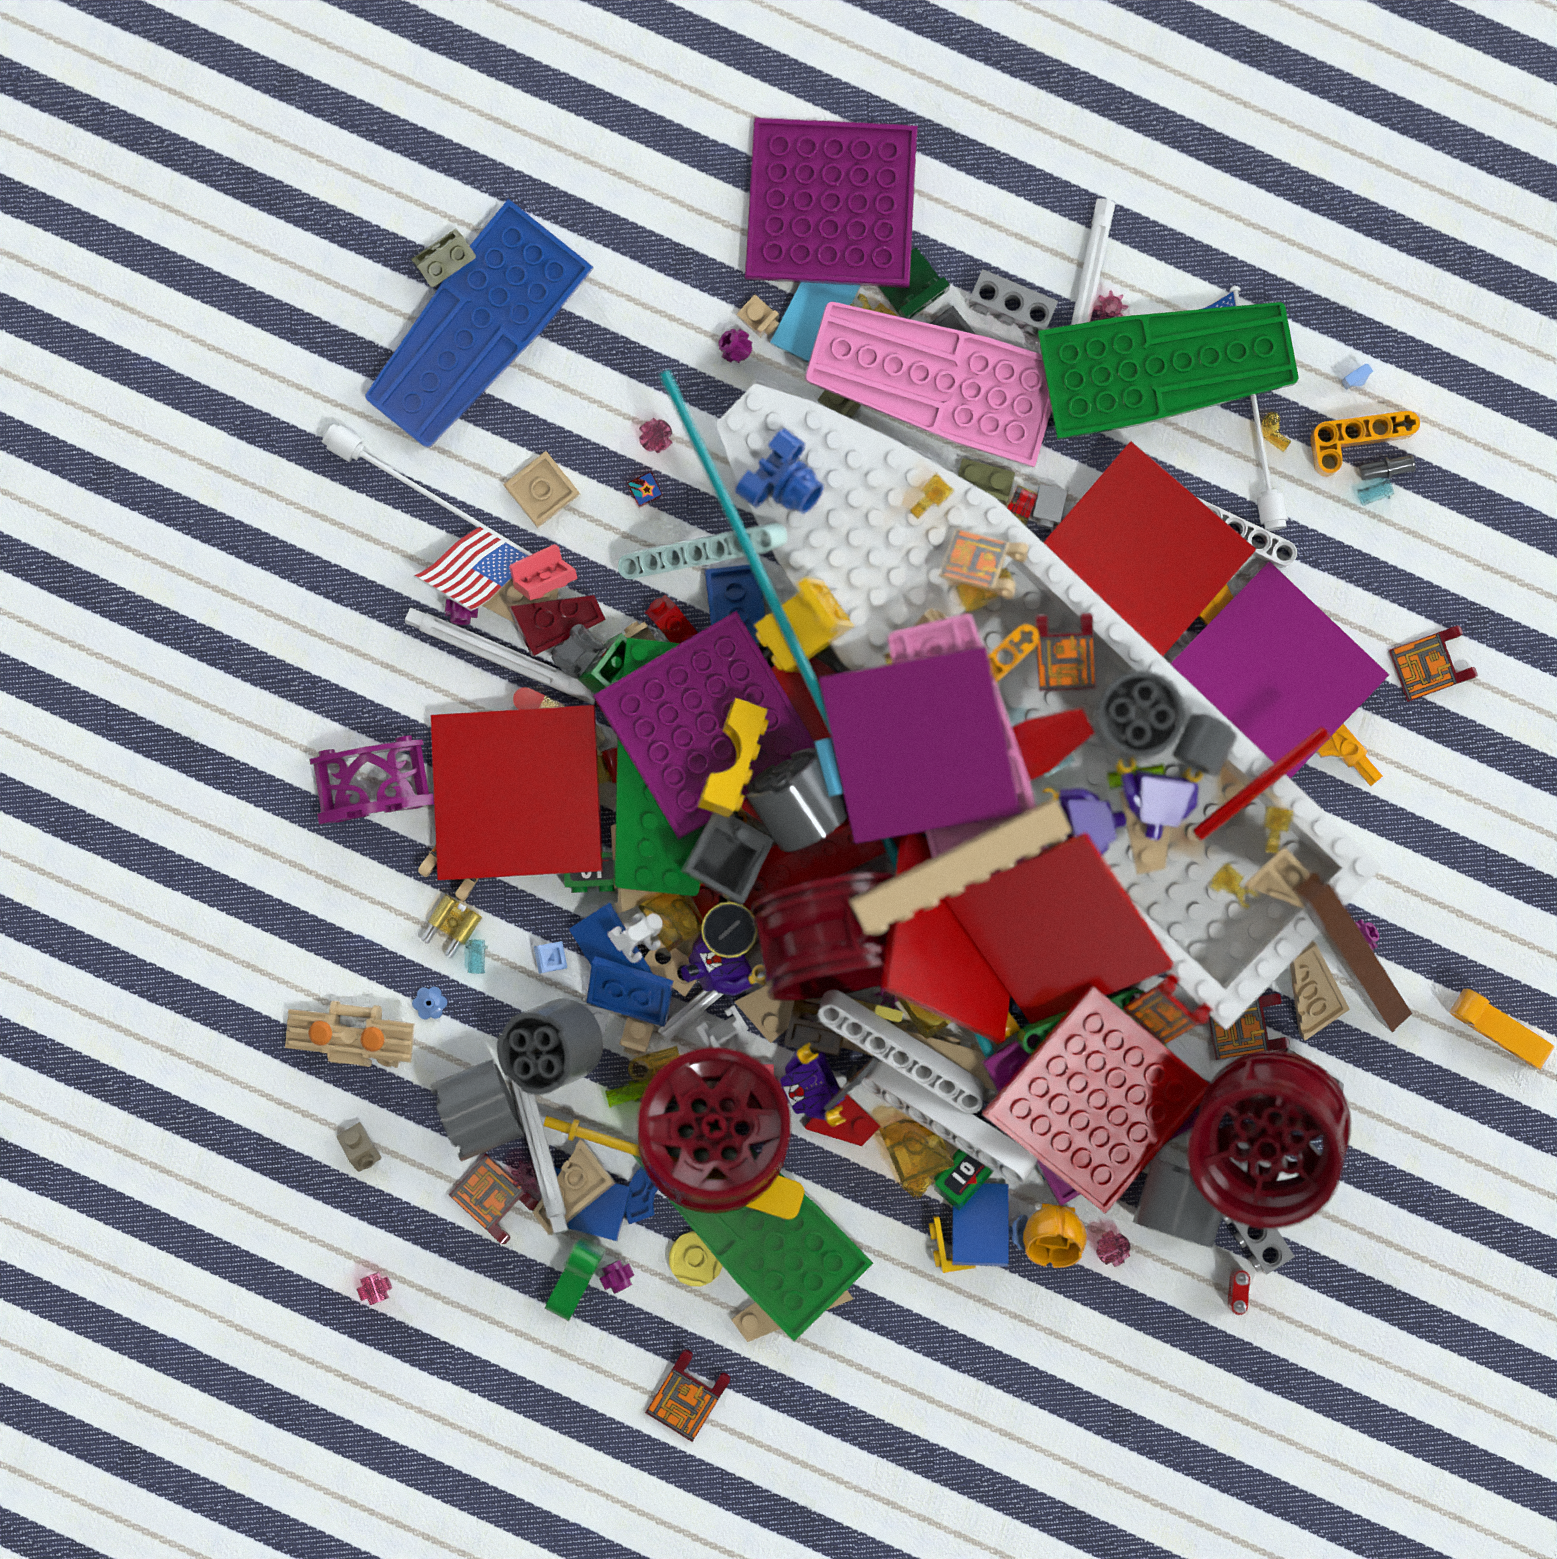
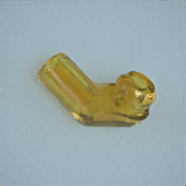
[1262,411,1291,452]

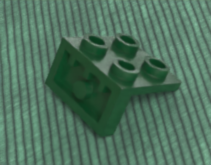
[877,248,950,319]

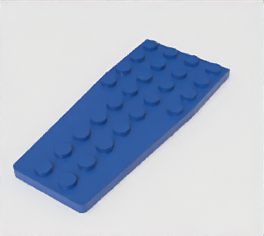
[365,199,594,448]

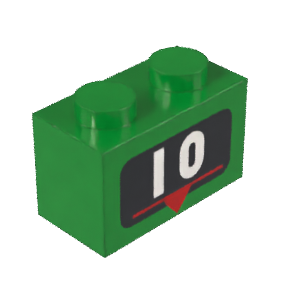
[578,633,627,695]
[564,852,615,893]
[933,1149,994,1211]

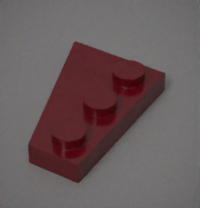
[508,595,606,656]

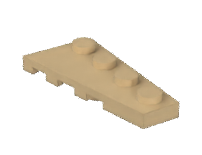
[1289,940,1350,1041]

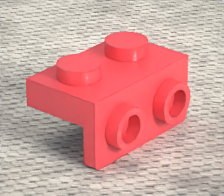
[509,544,578,601]

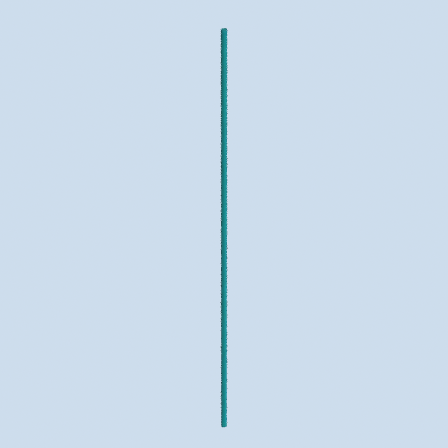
[659,370,1045,1181]

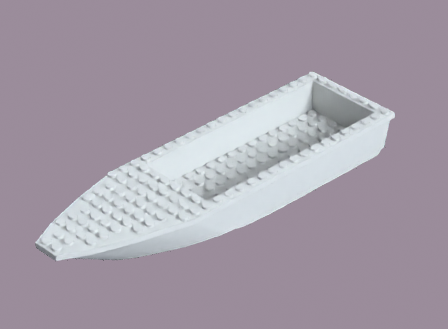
[716,383,1382,1030]

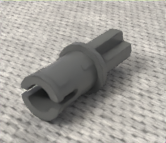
[1359,455,1416,481]

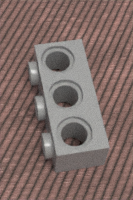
[968,269,1058,337]
[1222,1215,1295,1275]

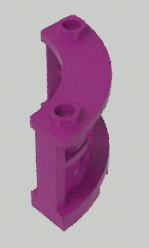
[309,736,434,824]

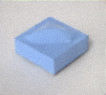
[1341,363,1373,390]
[534,941,567,974]

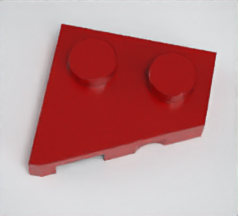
[804,1088,881,1146]

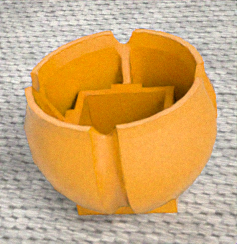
[1023,1203,1087,1268]

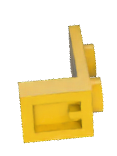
[929,1216,976,1273]

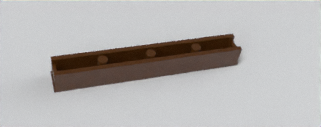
[1293,871,1412,1033]

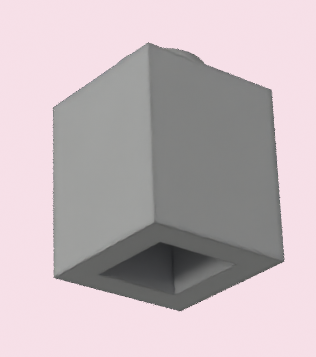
[1031,484,1068,528]

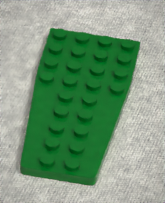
[1038,302,1299,440]
[614,638,708,896]
[632,1101,874,1342]

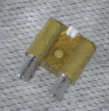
[421,894,482,958]

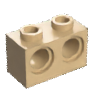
[644,936,698,996]

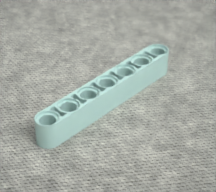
[618,523,787,579]

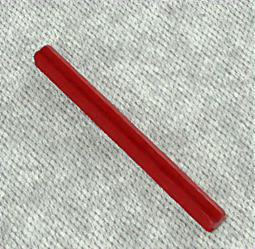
[1192,727,1331,841]

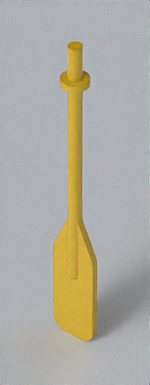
[543,1116,804,1220]

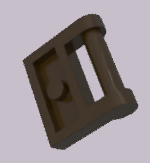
[784,999,844,1056]

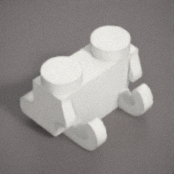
[608,912,663,963]
[696,1005,750,1048]

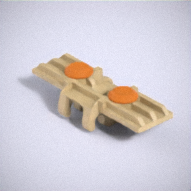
[285,1001,415,1067]

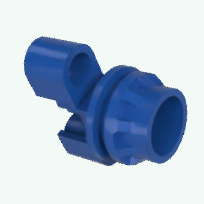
[735,428,824,514]

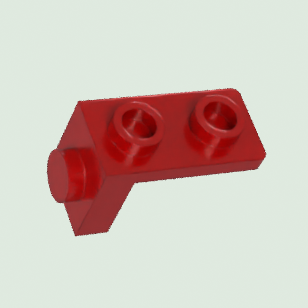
[645,595,698,644]

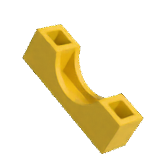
[698,698,769,818]

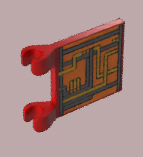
[1123,973,1213,1045]

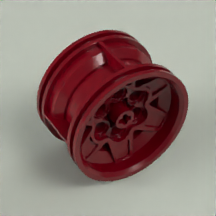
[751,873,896,1001]
[638,1047,791,1213]
[1188,1050,1352,1229]

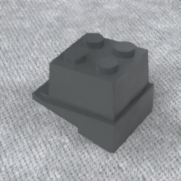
[680,812,774,905]

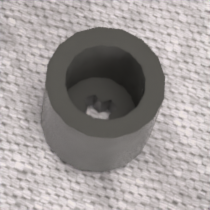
[1172,713,1237,777]

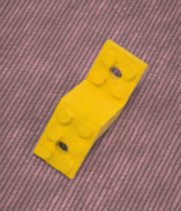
[754,577,855,672]

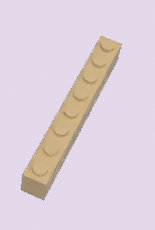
[849,798,1071,935]

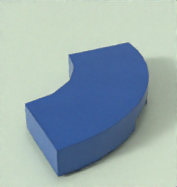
[626,1167,658,1225]

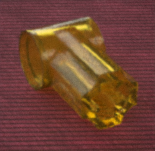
[955,567,1016,613]
[628,1045,680,1081]

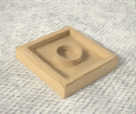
[503,451,581,528]

